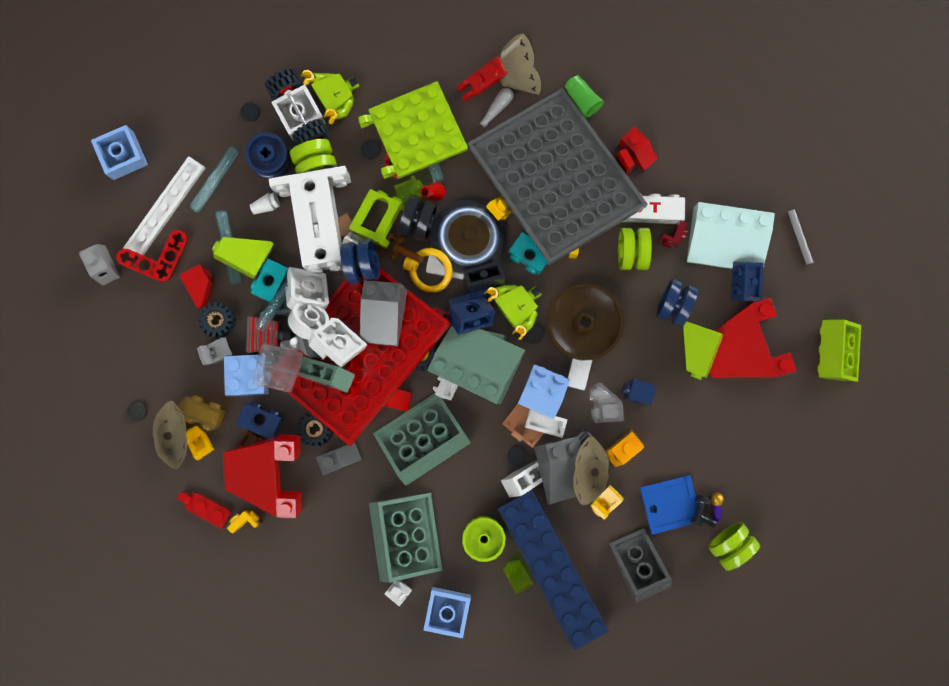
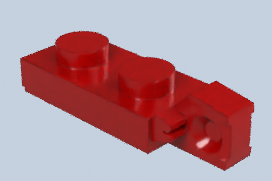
[177,491,233,529]

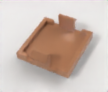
[502,404,544,448]

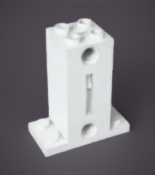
[269,166,351,273]

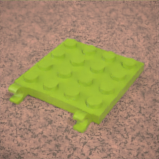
[358,81,468,179]

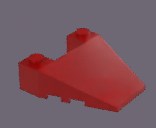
[709,298,797,378]
[224,435,302,518]

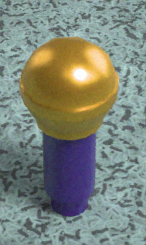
[710,493,724,523]

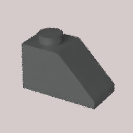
[316,442,362,476]

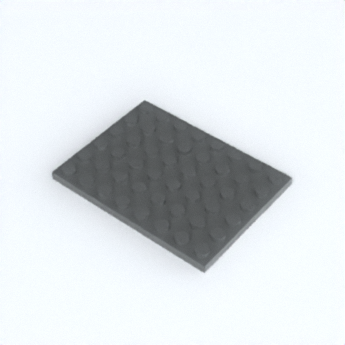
[467,88,647,266]

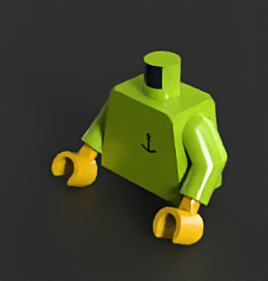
[300,70,360,124]
[484,285,542,340]

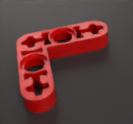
[116,230,188,282]

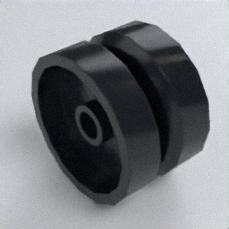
[398,194,438,242]

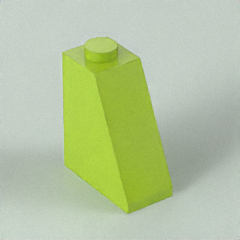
[212,237,274,280]
[683,321,723,380]

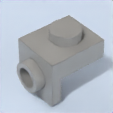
[197,337,232,365]

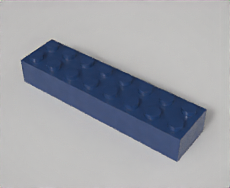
[497,489,609,651]

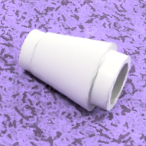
[250,192,280,215]

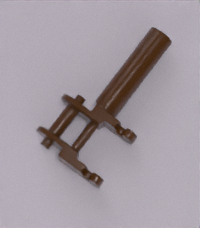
[379,232,423,263]

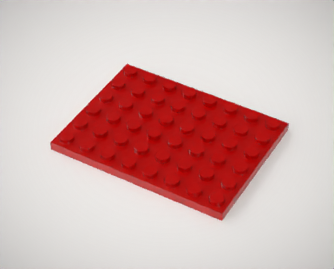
[266,269,451,446]

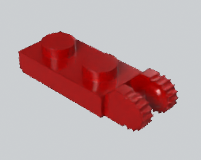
[457,57,508,101]

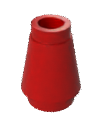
[420,182,446,201]

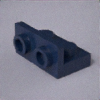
[731,262,764,301]

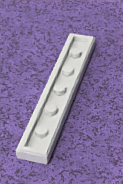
[123,156,205,258]

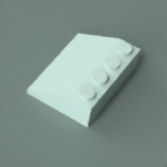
[687,202,775,269]

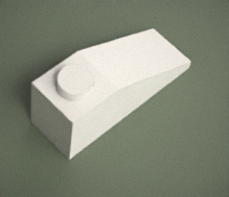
[501,460,542,497]

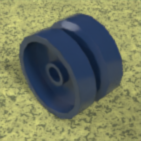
[245,133,292,180]
[340,238,380,285]
[656,278,698,327]

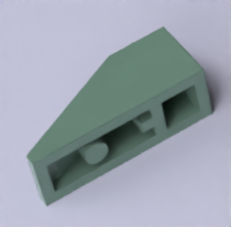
[295,356,355,393]

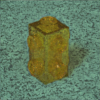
[178,395,226,431]

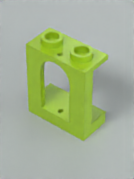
[348,189,405,249]

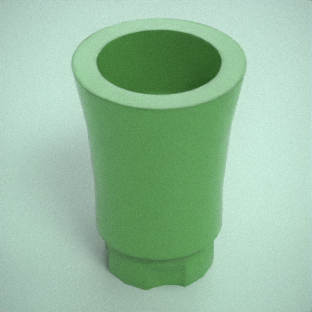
[564,75,604,119]

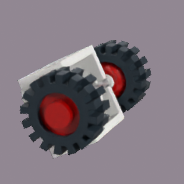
[264,68,330,145]

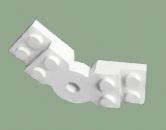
[286,267,367,367]

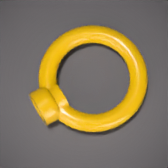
[403,248,453,293]

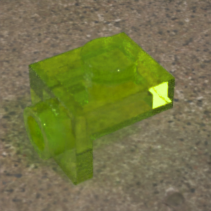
[394,176,422,204]
[502,560,534,594]

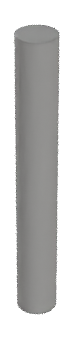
[787,209,814,265]

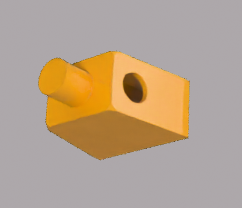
[605,429,644,467]

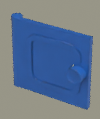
[640,474,697,535]

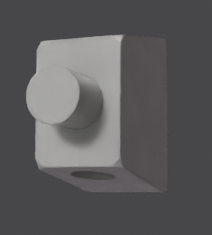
[79,244,120,286]

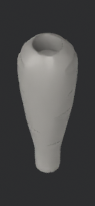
[480,87,514,128]

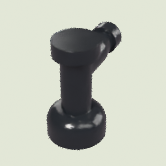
[690,495,717,527]

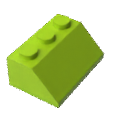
[817,319,861,382]

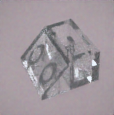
[252,344,303,393]
[589,383,624,423]

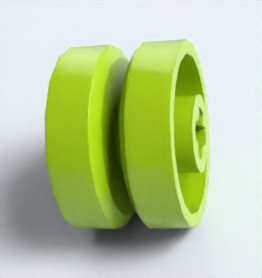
[290,139,338,174]
[618,228,652,270]
[462,516,506,562]
[708,522,760,571]

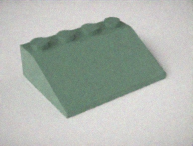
[427,326,526,404]
[373,393,471,486]
[369,493,442,583]

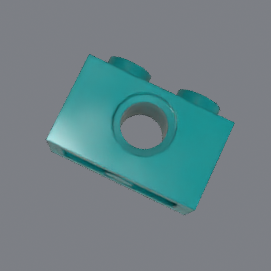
[508,232,548,275]
[251,259,289,305]

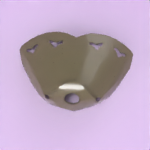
[497,33,541,94]
[153,401,187,469]
[573,436,609,505]

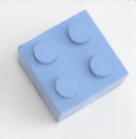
[91,125,148,180]
[224,354,269,396]
[518,364,570,419]
[424,587,471,638]

